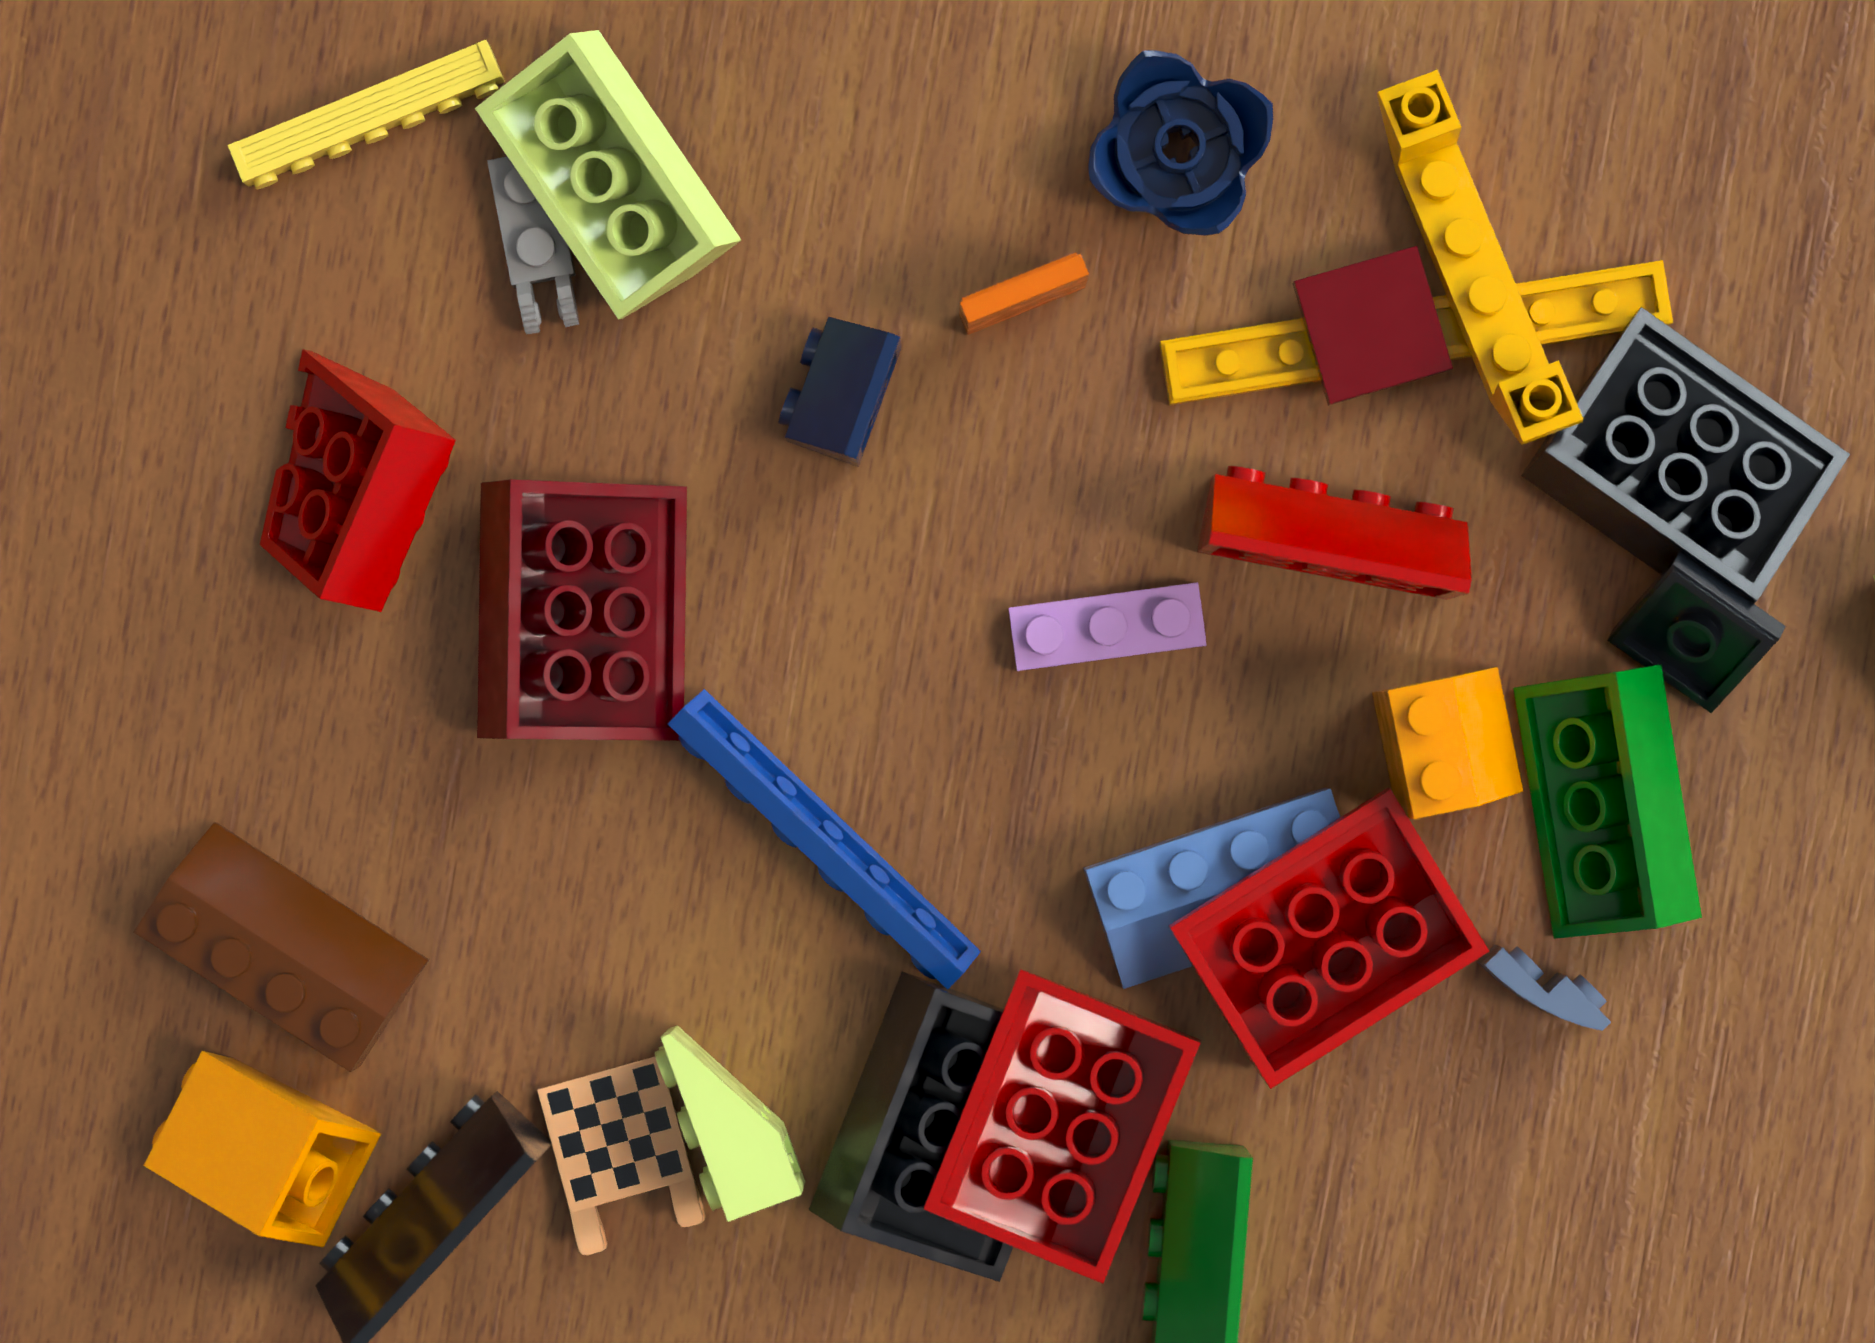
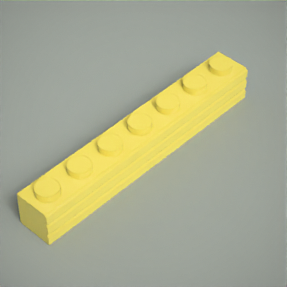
[228,40,505,189]

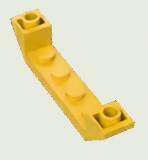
[1377,70,1583,445]

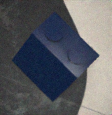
[778,316,902,467]

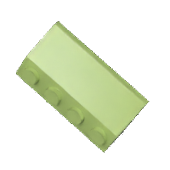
[475,30,741,320]

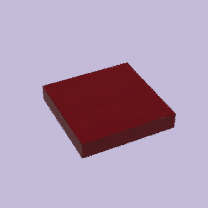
[1292,246,1453,406]

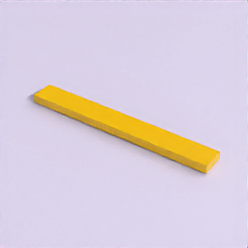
[1159,260,1673,405]

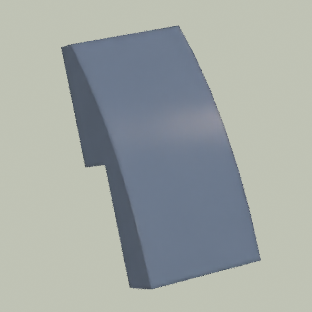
[1477,945,1611,1031]

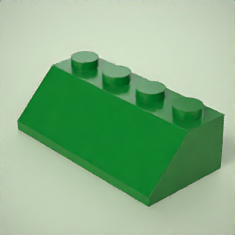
[1513,665,1702,939]
[1142,1140,1253,1343]

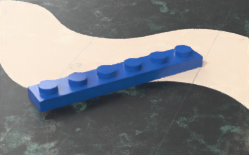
[668,689,981,990]

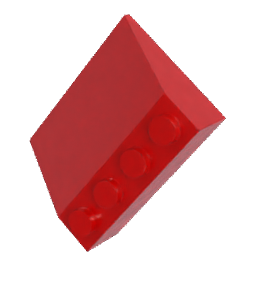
[1197,466,1472,600]
[1168,787,1489,1089]
[924,969,1201,1284]

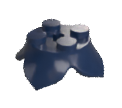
[1088,50,1273,236]

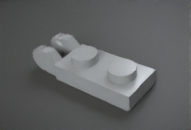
[487,157,579,335]

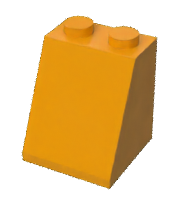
[1372,667,1523,819]
[143,1051,381,1248]

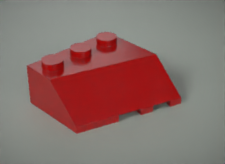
[260,349,456,612]

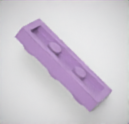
[1008,582,1207,671]

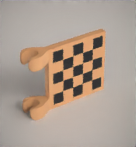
[537,1057,706,1255]

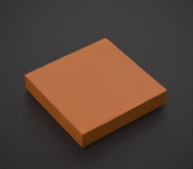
[959,252,1089,335]

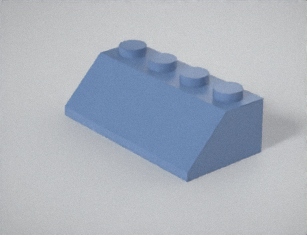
[1083,788,1340,989]

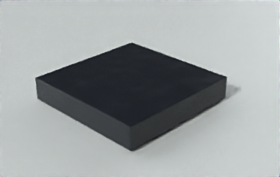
[1607,552,1786,713]

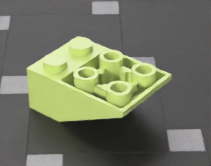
[655,1025,805,1222]

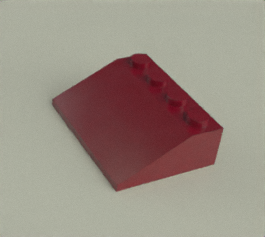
[477,479,687,741]

